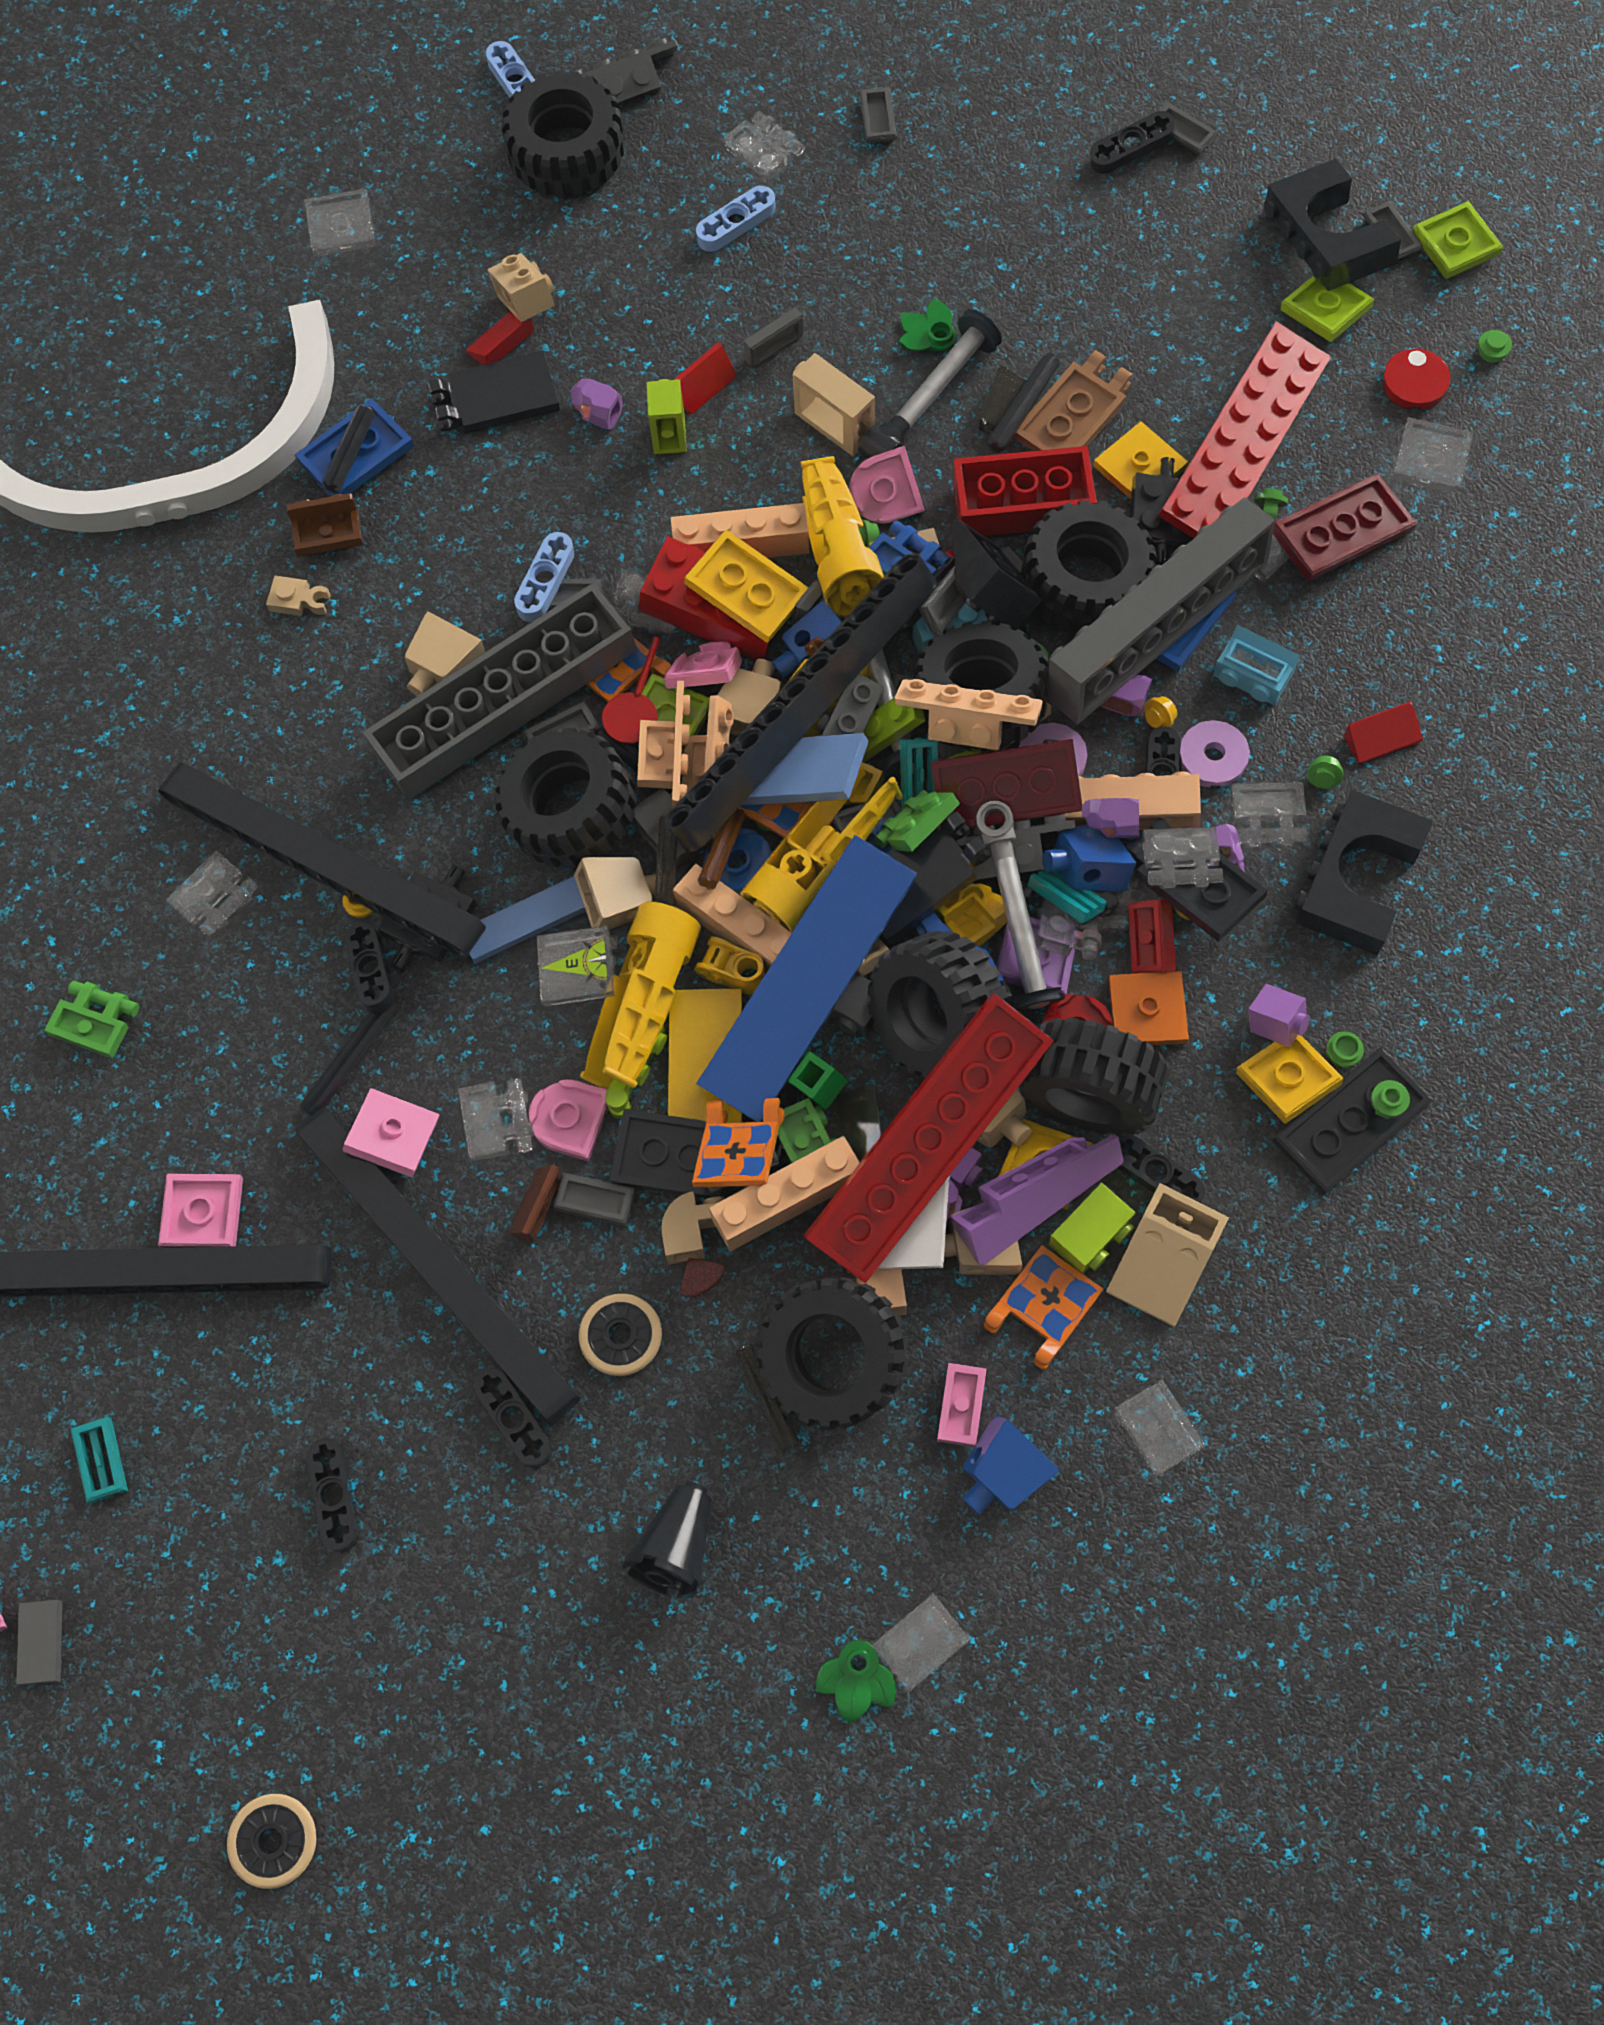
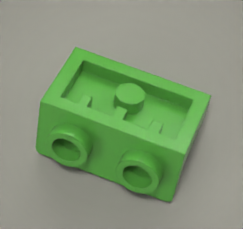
[777,1098,836,1164]

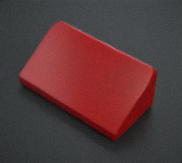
[466,311,534,365]
[674,343,736,414]
[1344,702,1423,765]
[1128,899,1176,974]

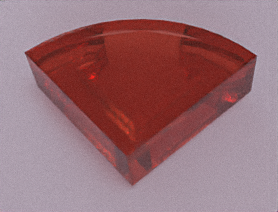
[680,1258,726,1297]

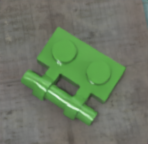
[874,790,960,851]
[44,981,139,1059]

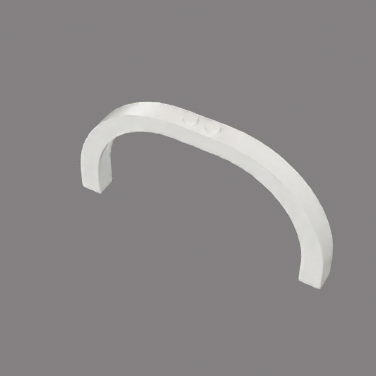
[0,300,334,532]

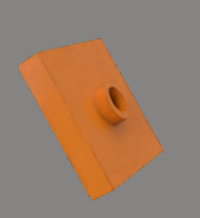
[1108,971,1189,1045]

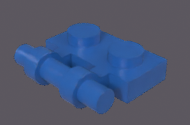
[869,520,950,576]

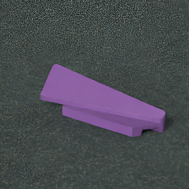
[950,1135,1123,1265]

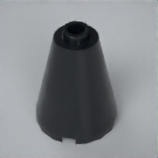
[622,1482,712,1599]

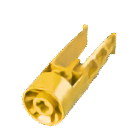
[801,456,884,617]
[740,763,902,933]
[580,902,701,1090]

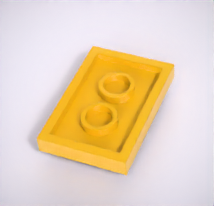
[684,529,808,643]

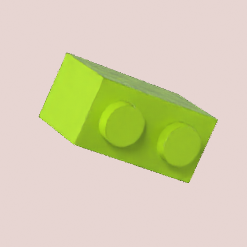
[647,379,687,454]
[1049,1182,1136,1274]

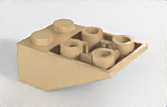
[1106,1183,1229,1328]

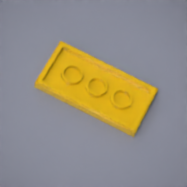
[668,989,742,1123]

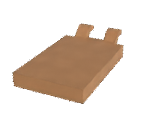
[1013,350,1133,451]

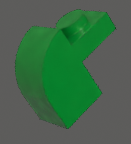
[787,1051,849,1111]

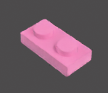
[937,1363,987,1447]

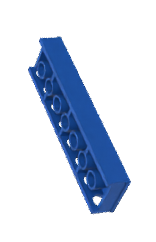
[696,835,917,1122]

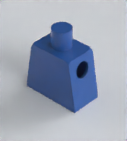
[772,600,842,679]
[1042,824,1136,891]
[962,1415,1060,1515]

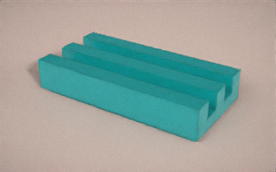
[900,737,938,809]
[1027,869,1107,924]
[71,1417,128,1504]

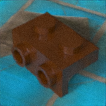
[286,493,363,557]

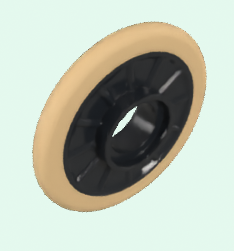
[579,1294,662,1376]
[227,1794,316,1889]

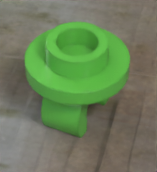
[1254,488,1288,520]
[1371,1080,1410,1120]

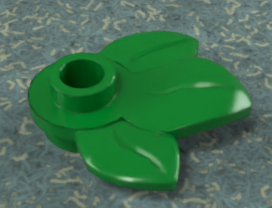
[899,299,957,352]
[816,1640,896,1723]

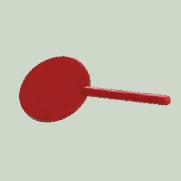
[602,636,660,744]

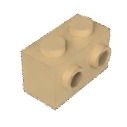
[487,253,555,322]

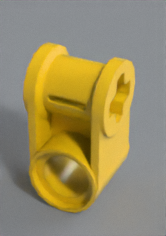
[694,936,765,995]

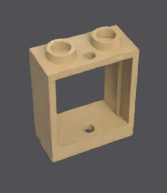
[793,353,875,457]

